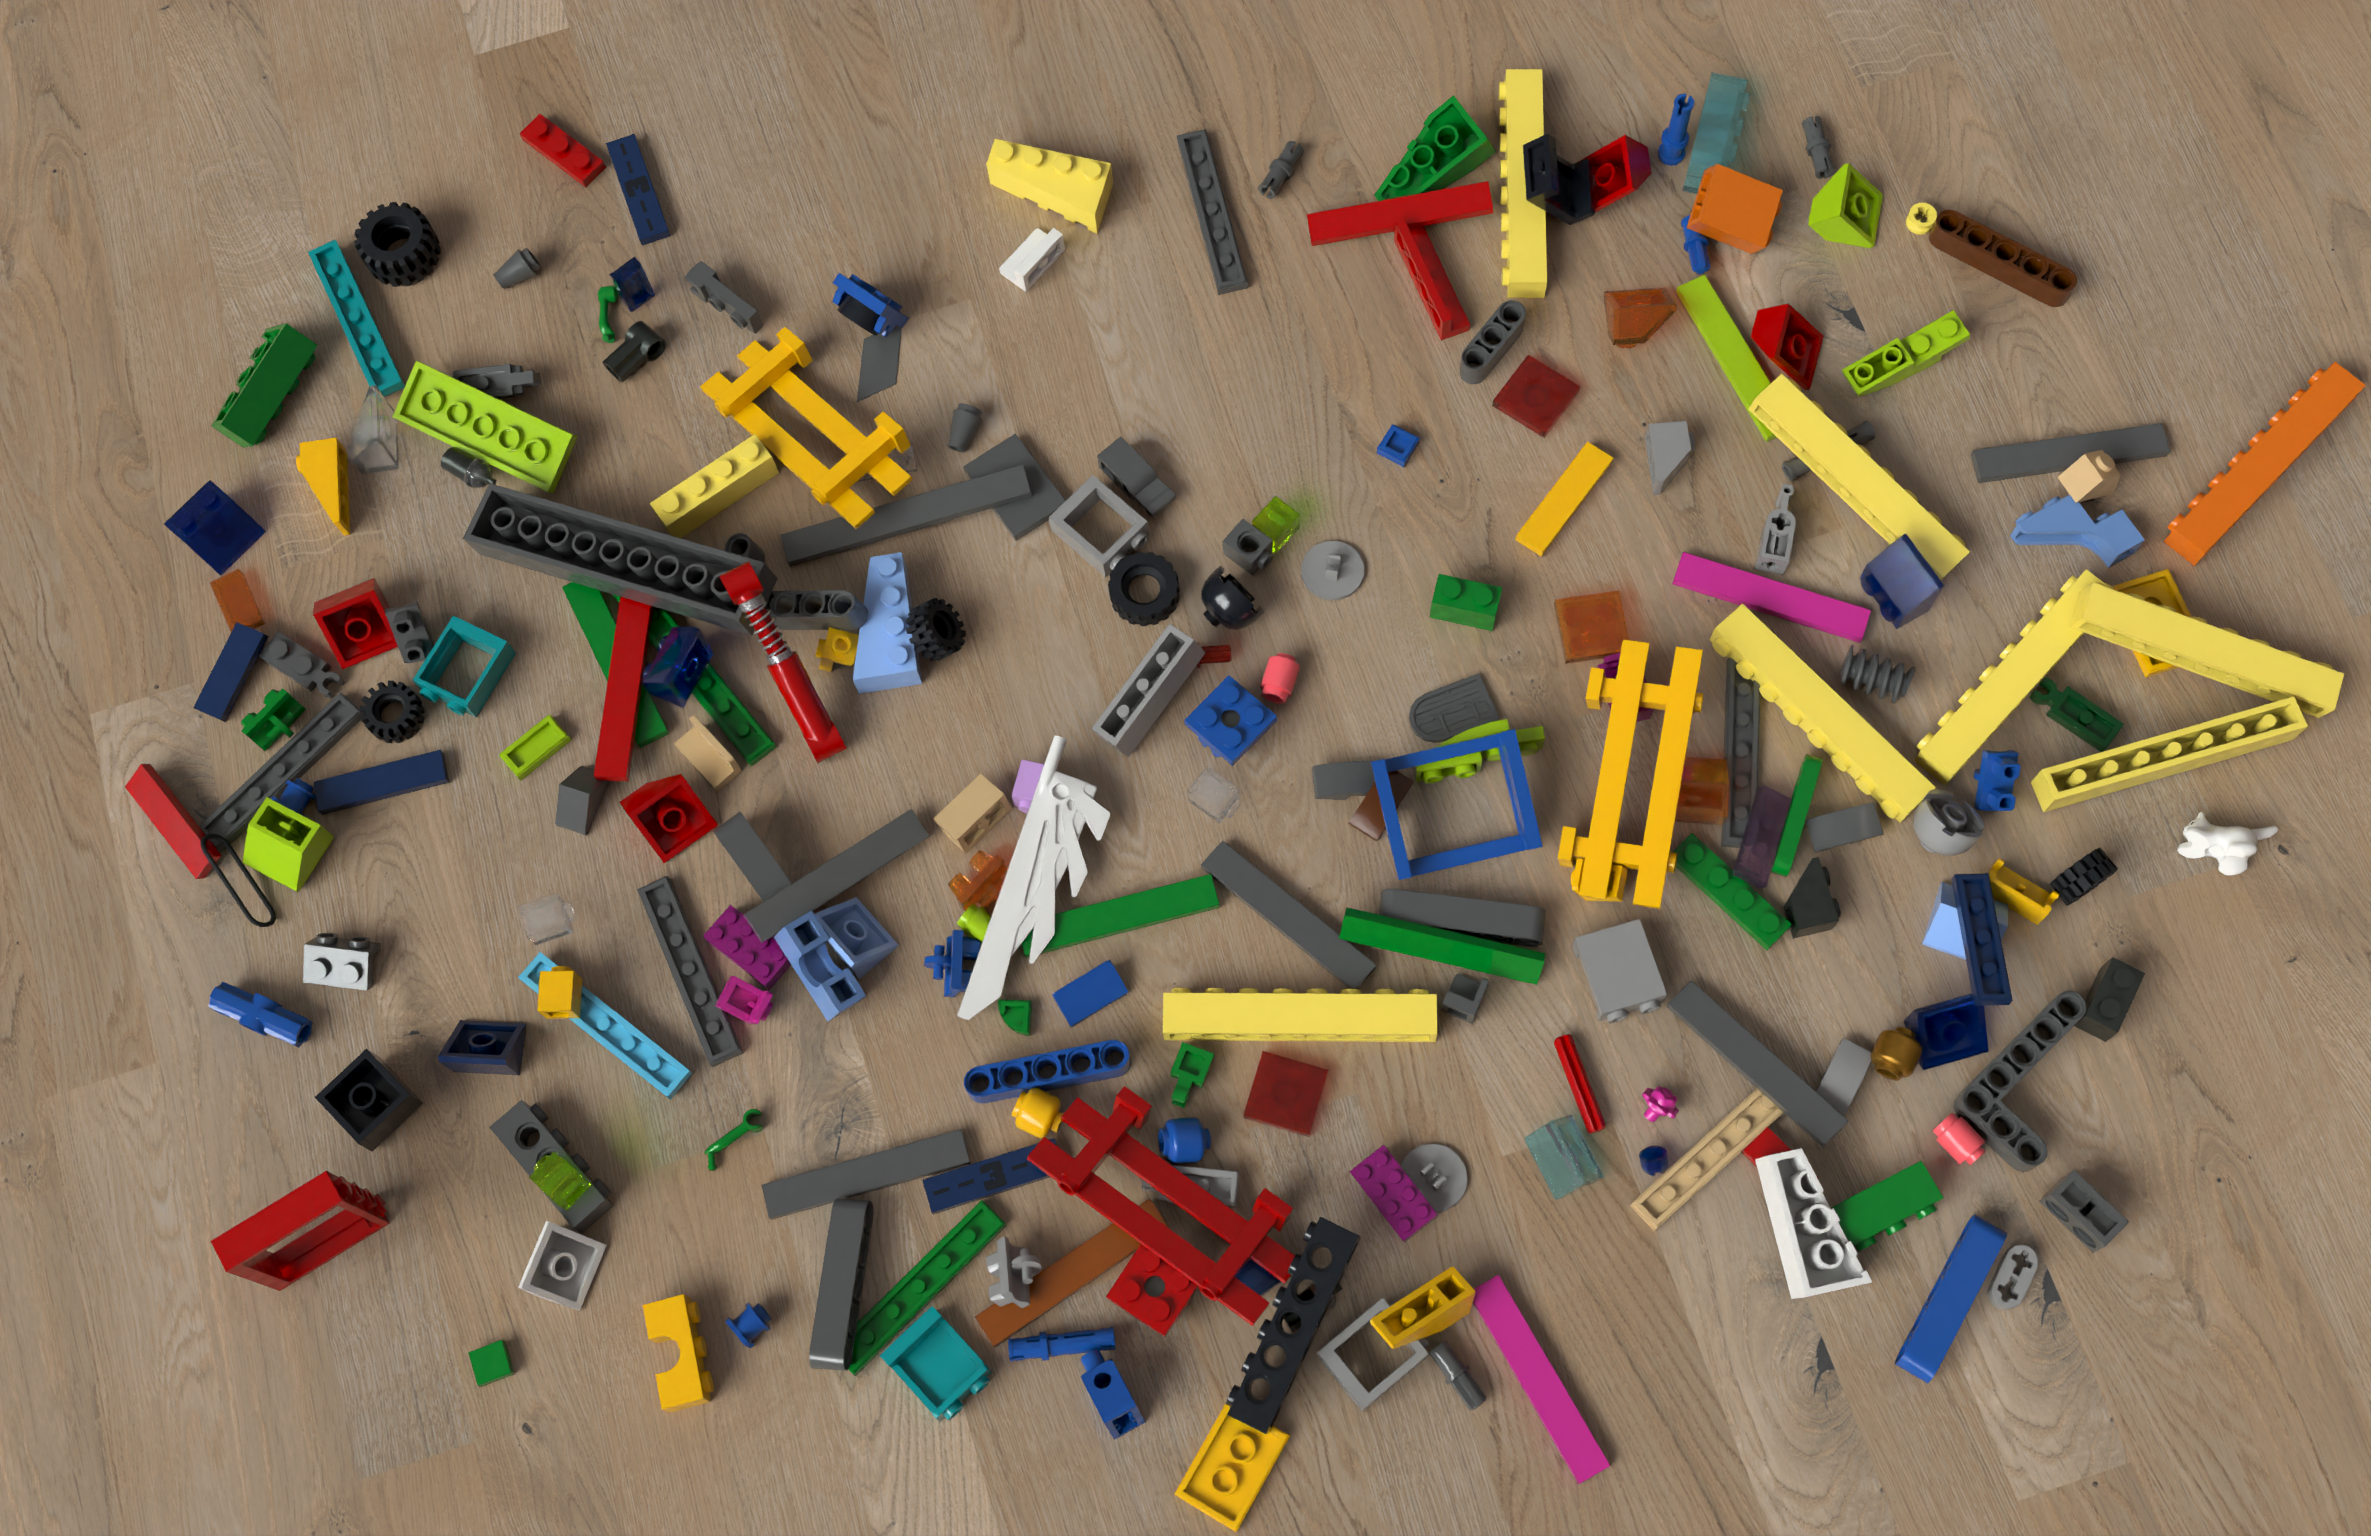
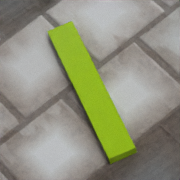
[1676,275,1777,442]

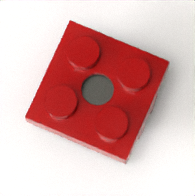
[1106,1244,1199,1338]

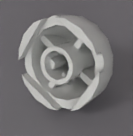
[1913,789,1985,856]

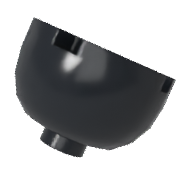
[1201,566,1264,630]

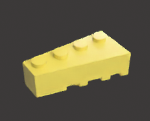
[986,139,1113,234]

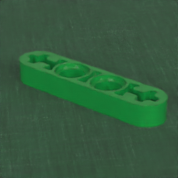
[1770,754,1823,877]

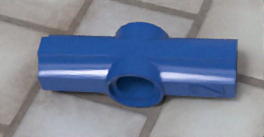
[208,981,313,1048]

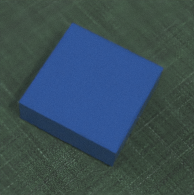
[1377,424,1420,467]

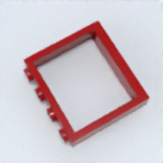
[211,1171,390,1291]

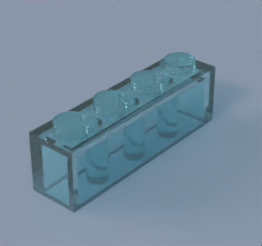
[1682,72,1750,194]

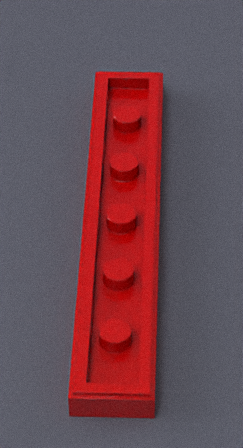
[1307,181,1493,246]
[594,597,654,782]

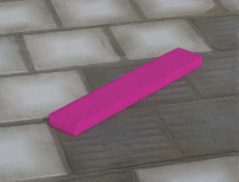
[1672,552,1871,643]
[1473,1275,1610,1485]

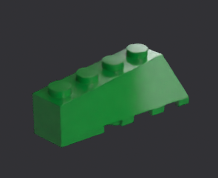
[211,323,318,448]

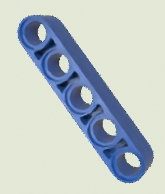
[964,1040,1131,1103]
[1895,1214,2007,1383]

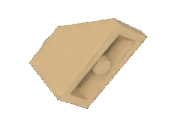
[2057,450,2121,503]

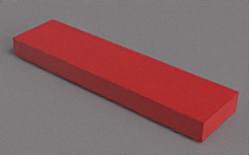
[125,764,222,879]

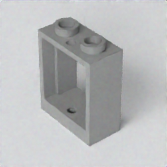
[1048,475,1149,578]
[1317,1298,1429,1412]

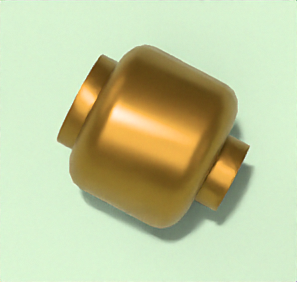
[1870,1026,1922,1081]

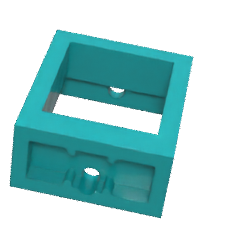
[413,616,516,718]

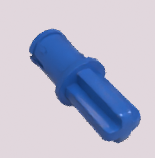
[1681,215,1710,274]

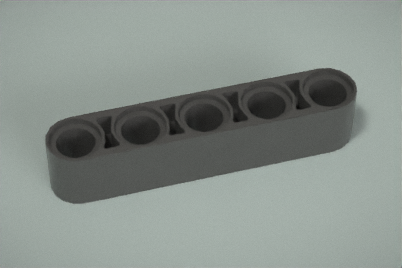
[1379,889,1546,947]
[809,1198,874,1371]

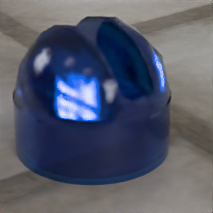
[1639,1146,1669,1176]

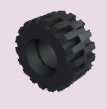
[354,202,441,287]

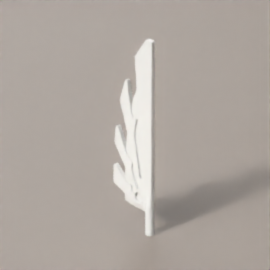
[957,736,1110,1020]

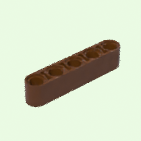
[1929,210,2077,307]

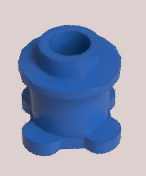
[271,778,316,817]
[725,1302,772,1349]

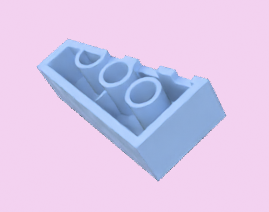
[853,552,922,694]

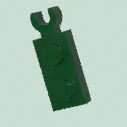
[2029,677,2124,752]

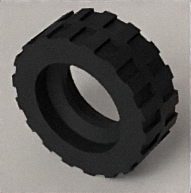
[1108,552,1180,626]

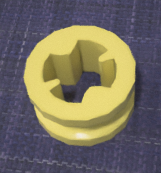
[1906,203,1937,235]

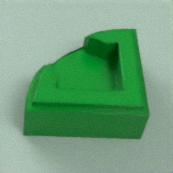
[998,999,1032,1036]

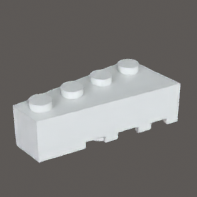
[1755,1148,1872,1299]

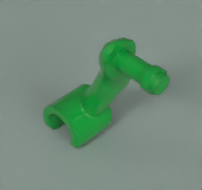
[597,286,618,343]
[704,1109,764,1171]

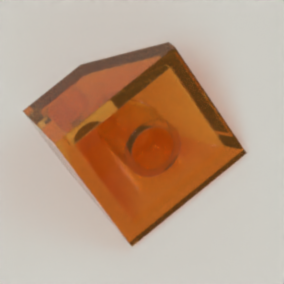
[1604,287,1677,348]

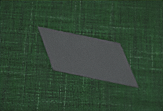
[857,325,902,402]

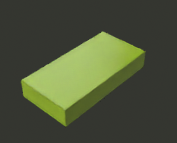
[498,714,572,781]

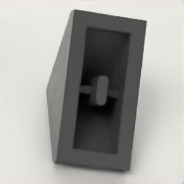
[555,766,610,836]

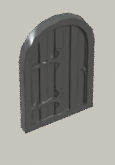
[1409,673,1500,743]

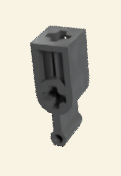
[1097,436,1176,518]

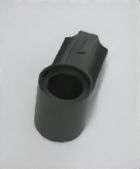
[602,321,666,382]

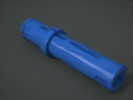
[1008,1327,1116,1362]

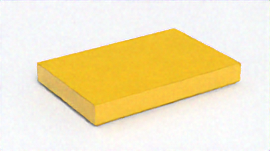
[2112,569,2191,678]
[1174,1403,1290,1533]

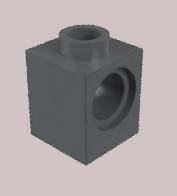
[1222,518,1274,576]

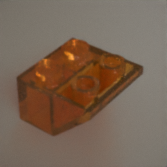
[1675,757,1729,825]

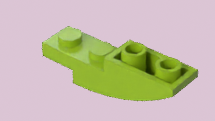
[1842,310,1970,397]
[1414,719,1545,784]

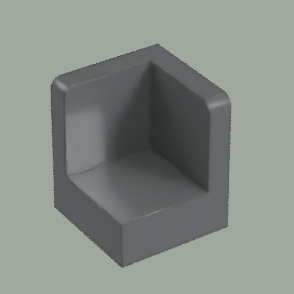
[1441,974,1489,1024]

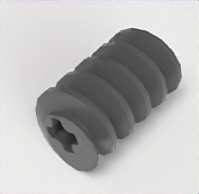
[1840,645,1915,704]

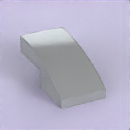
[1816,1038,1872,1116]

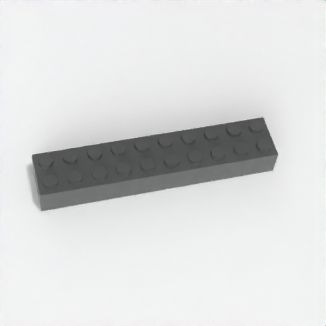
[463,483,778,636]

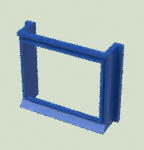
[1371,729,1543,880]

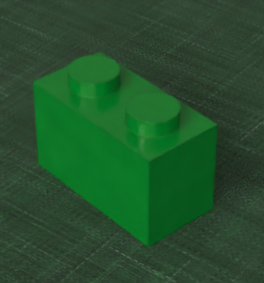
[1430,574,1502,631]

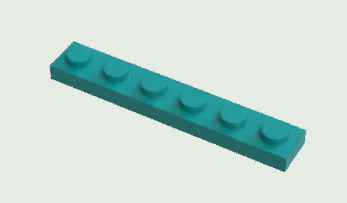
[308,239,405,400]

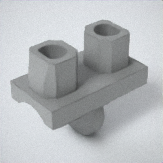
[986,1236,1042,1308]

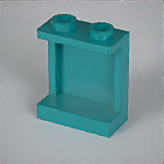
[879,1306,992,1422]

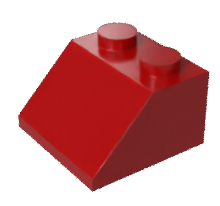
[313,578,398,670]

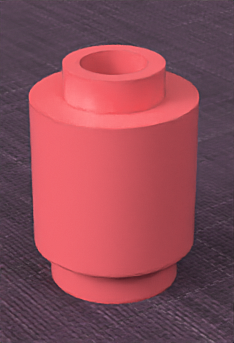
[1260,653,1300,704]
[1932,1113,1986,1165]

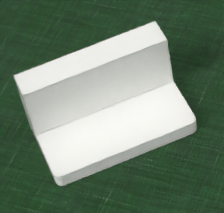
[999,228,1065,292]

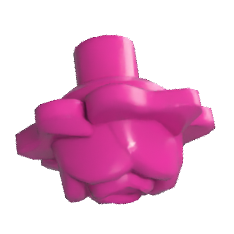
[1642,1086,1679,1122]

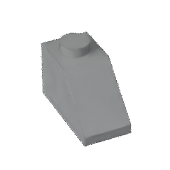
[1645,421,1695,495]

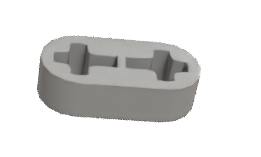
[1987,1245,2039,1310]

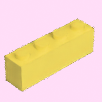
[649,434,779,538]

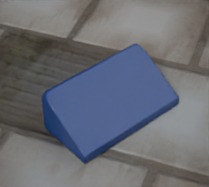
[1052,960,1129,1027]

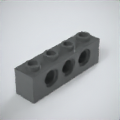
[489,1100,614,1233]

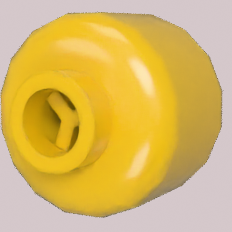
[1011,1088,1064,1139]

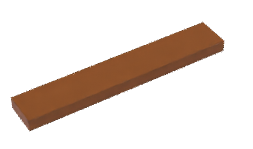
[975,1198,1169,1348]

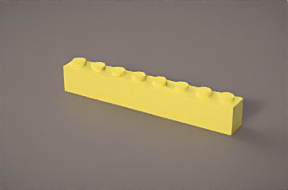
[1498,69,1547,298]
[1748,373,1970,586]
[1914,569,2104,786]
[2070,582,2344,718]
[1709,603,1936,823]
[2031,696,2308,813]
[1163,988,1437,1042]

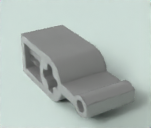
[1754,484,1796,575]

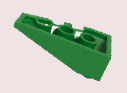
[1374,95,1496,201]

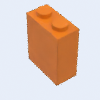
[1687,164,1783,254]

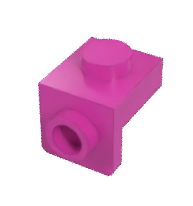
[715,976,773,1024]

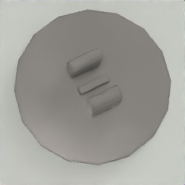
[1301,541,1364,600]
[1401,1143,1468,1212]

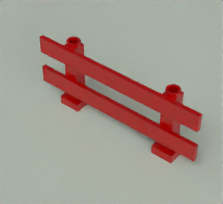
[1027,1086,1295,1326]

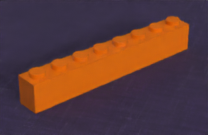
[2164,362,2366,566]

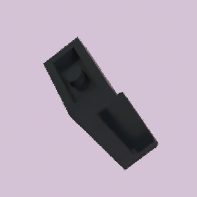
[1523,134,1595,225]

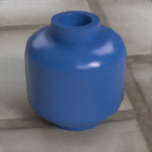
[1158,1117,1211,1163]

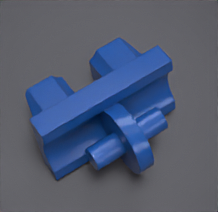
[1973,750,2021,811]
[924,930,980,997]

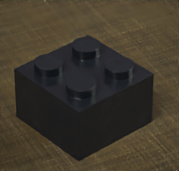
[315,1048,423,1152]

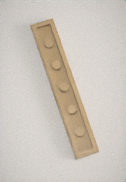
[1630,1089,1784,1231]

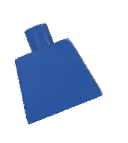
[1080,1349,1145,1440]

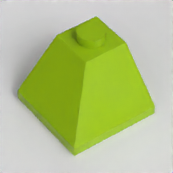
[1808,163,1883,248]

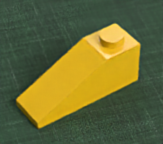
[296,437,350,536]
[1370,1266,1476,1349]

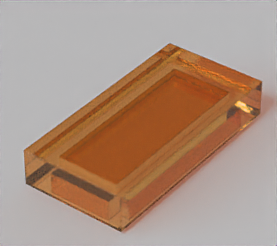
[210,569,265,632]

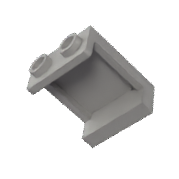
[1572,919,1667,1023]

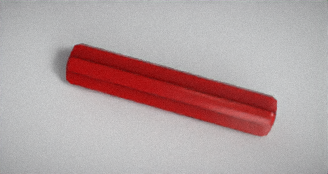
[1554,1034,1606,1134]

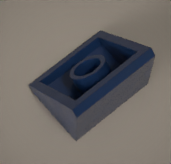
[438,1020,526,1075]

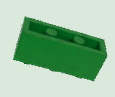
[1831,1161,1944,1252]

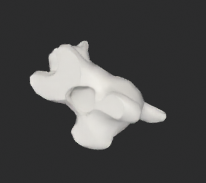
[2177,812,2278,876]

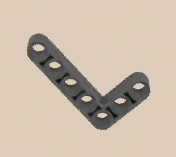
[724,533,868,630]
[1953,991,2086,1172]

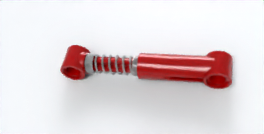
[719,561,847,763]

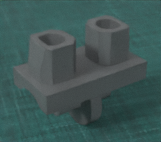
[385,601,434,664]

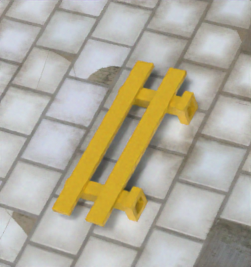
[700,327,913,529]
[1558,640,1704,909]

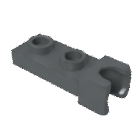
[685,261,763,334]

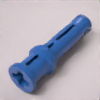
[1658,93,1694,166]

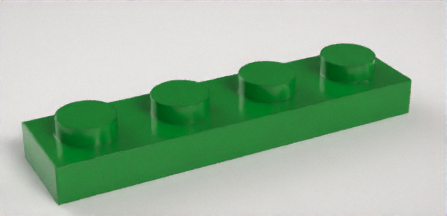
[1673,833,1792,951]

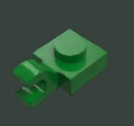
[1170,1042,1214,1108]

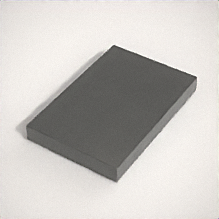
[963,433,1065,541]

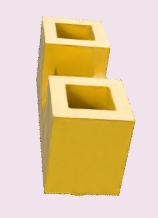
[643,1294,714,1413]

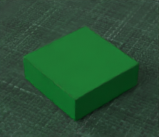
[468,1340,515,1387]

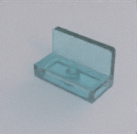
[1525,1115,1604,1200]

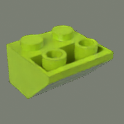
[242,797,334,893]

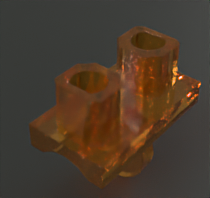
[948,850,1008,911]

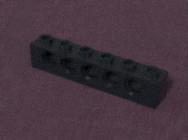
[1226,1217,1361,1434]

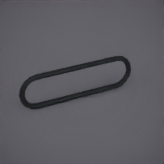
[200,834,276,927]

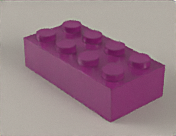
[703,904,791,991]
[1349,1145,1439,1242]

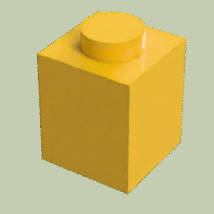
[537,966,582,1019]

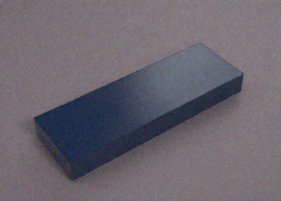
[193,622,269,722]

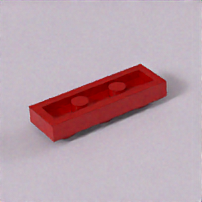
[519,114,606,188]

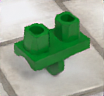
[241,688,306,751]

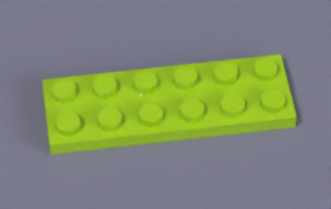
[393,361,578,493]

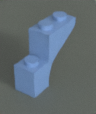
[2010,495,2145,568]

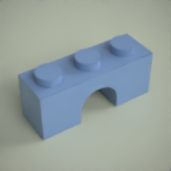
[774,910,866,1022]

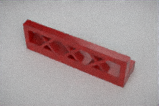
[1394,218,1470,341]

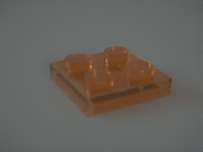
[1554,591,1629,664]

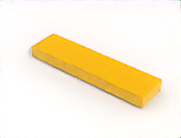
[1515,441,1614,557]

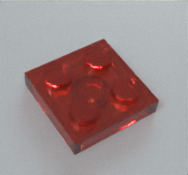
[1492,355,1580,438]
[1243,1051,1328,1137]

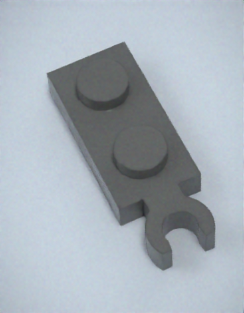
[258,631,345,699]

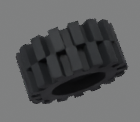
[906,598,966,661]
[359,680,425,743]
[2050,847,2118,906]

